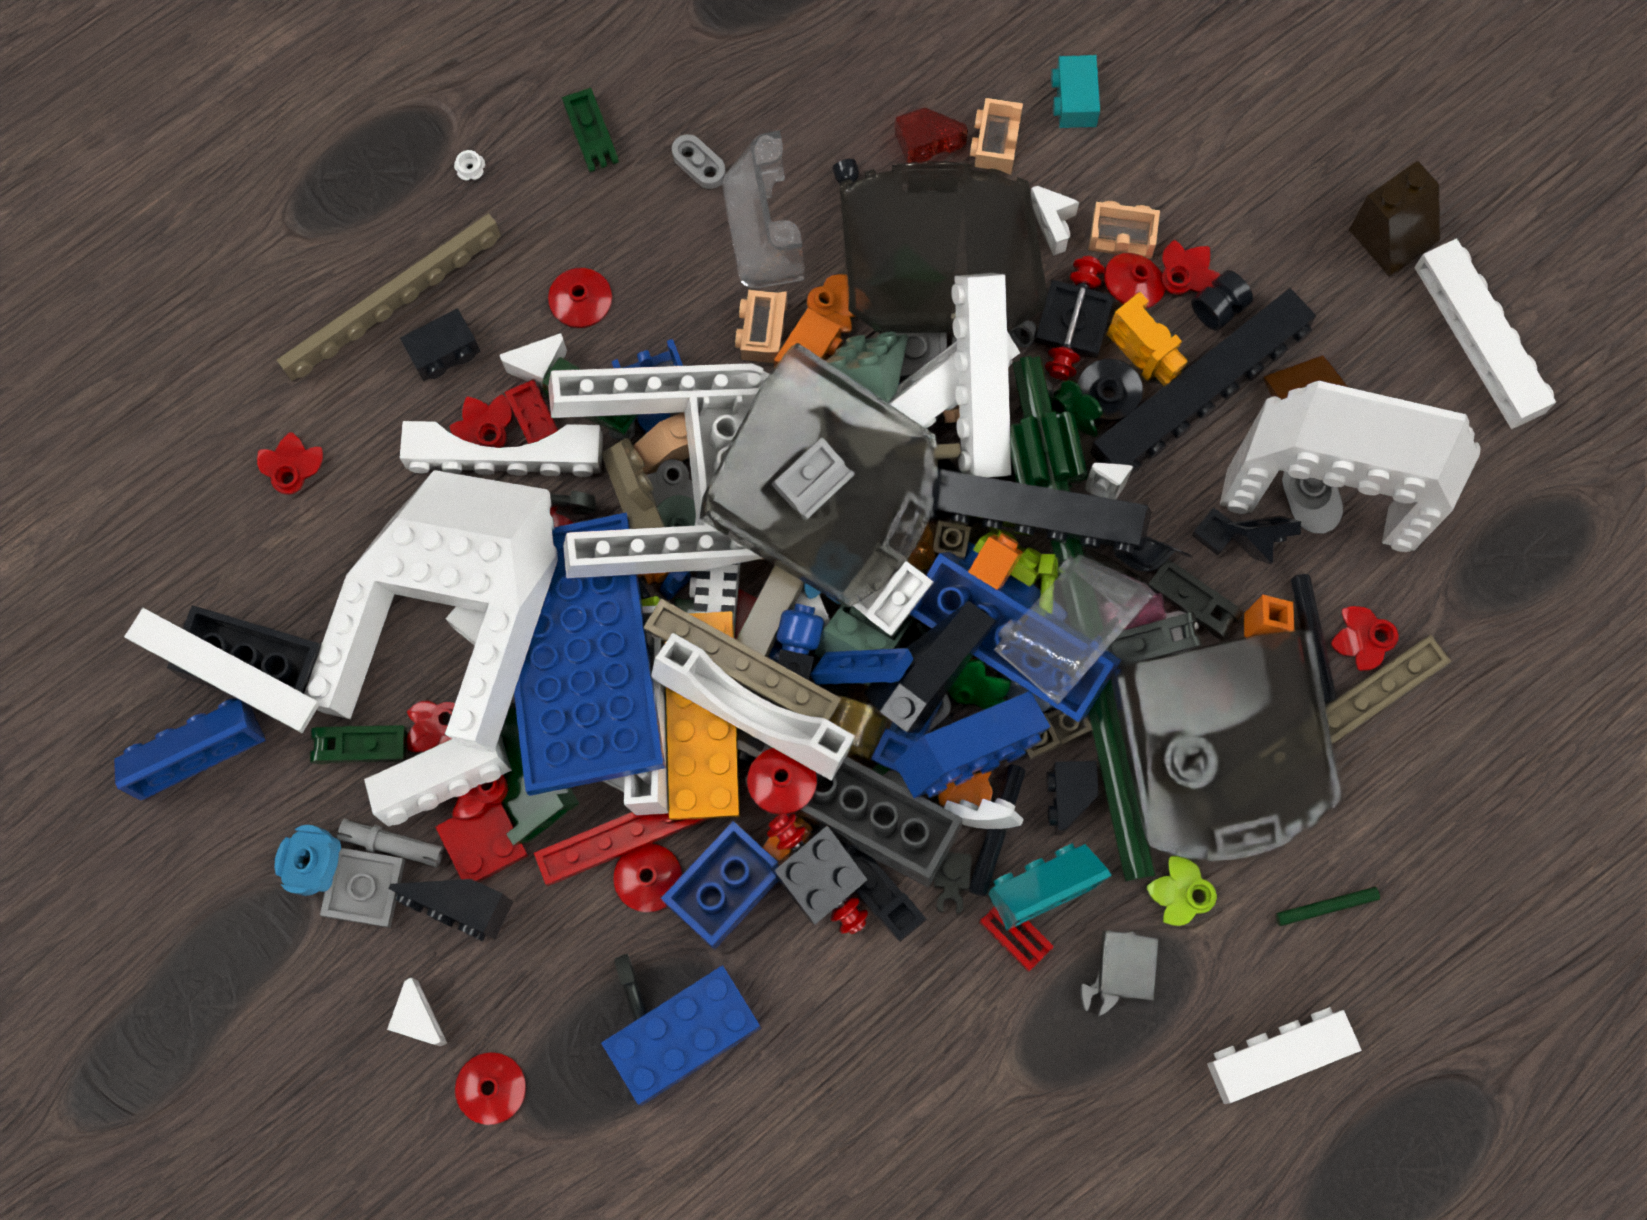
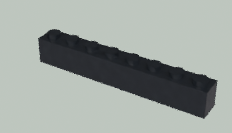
[1090,288,1316,477]
[878,460,1152,555]

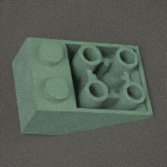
[817,331,908,410]
[814,600,916,686]

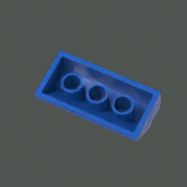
[114,698,266,801]

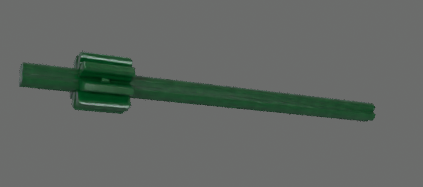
[1010,356,1156,882]

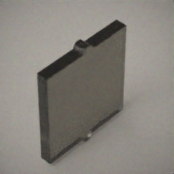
[1098,930,1158,1001]

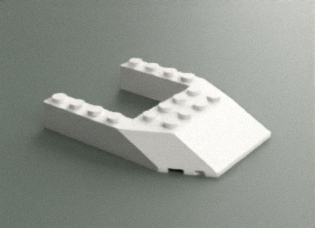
[548,363,838,578]
[1220,381,1481,552]
[304,470,558,752]

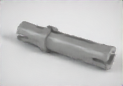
[337,818,444,868]

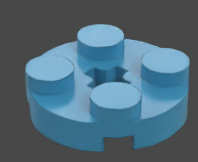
[274,825,341,896]

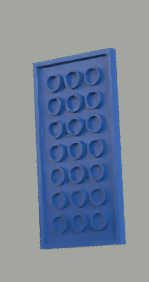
[514,512,666,796]

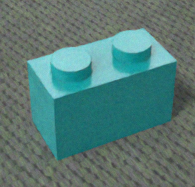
[1051,55,1100,128]

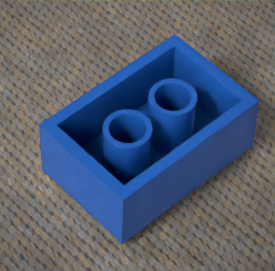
[661,821,779,950]

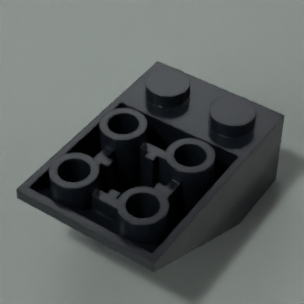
[388,879,513,942]

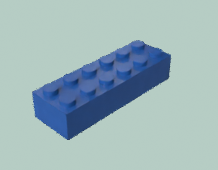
[910,552,1121,722]

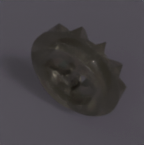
[1163,734,1218,789]

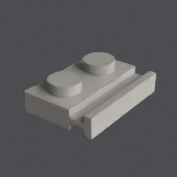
[771,437,855,520]

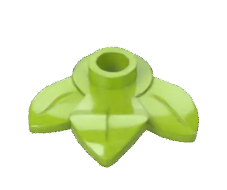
[1147,856,1217,926]

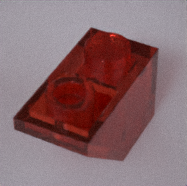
[895,108,968,164]

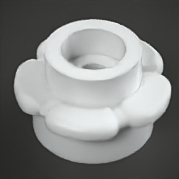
[454,150,486,181]

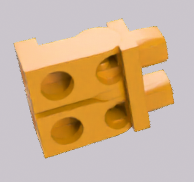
[1106,292,1188,386]

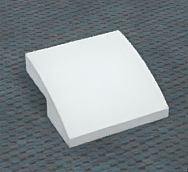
[841,542,933,636]

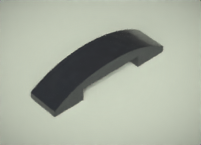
[839,840,927,942]

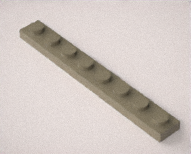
[276,213,501,381]

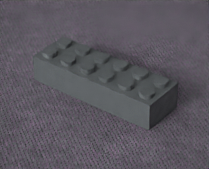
[745,744,963,888]

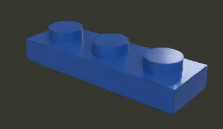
[811,648,913,685]

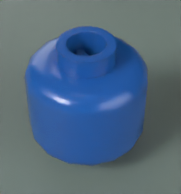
[777,603,824,655]

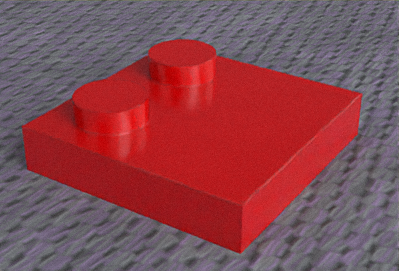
[435,802,529,882]

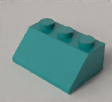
[988,843,1111,931]

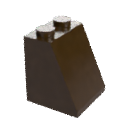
[1349,161,1440,277]

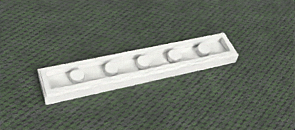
[124,608,320,733]

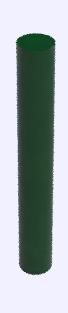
[1276,887,1380,926]

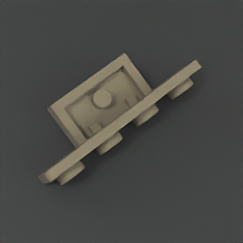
[602,438,665,529]

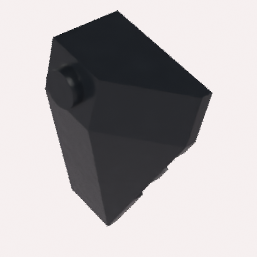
[864,601,997,733]

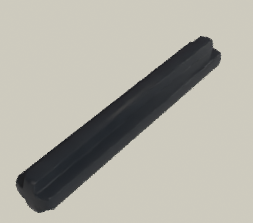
[1291,574,1336,704]
[969,764,1026,896]

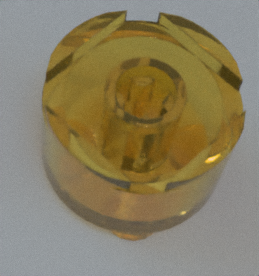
[830,696,890,760]

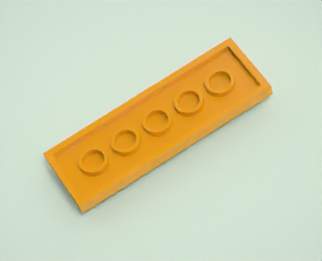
[665,611,740,820]

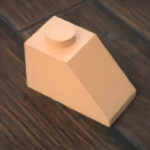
[634,412,689,475]

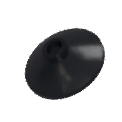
[1078,359,1143,421]

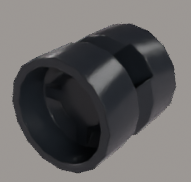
[1191,270,1253,331]

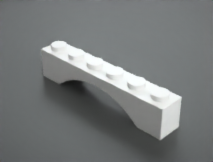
[400,421,603,477]
[651,633,855,781]

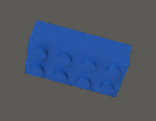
[894,691,1051,798]
[601,965,762,1106]

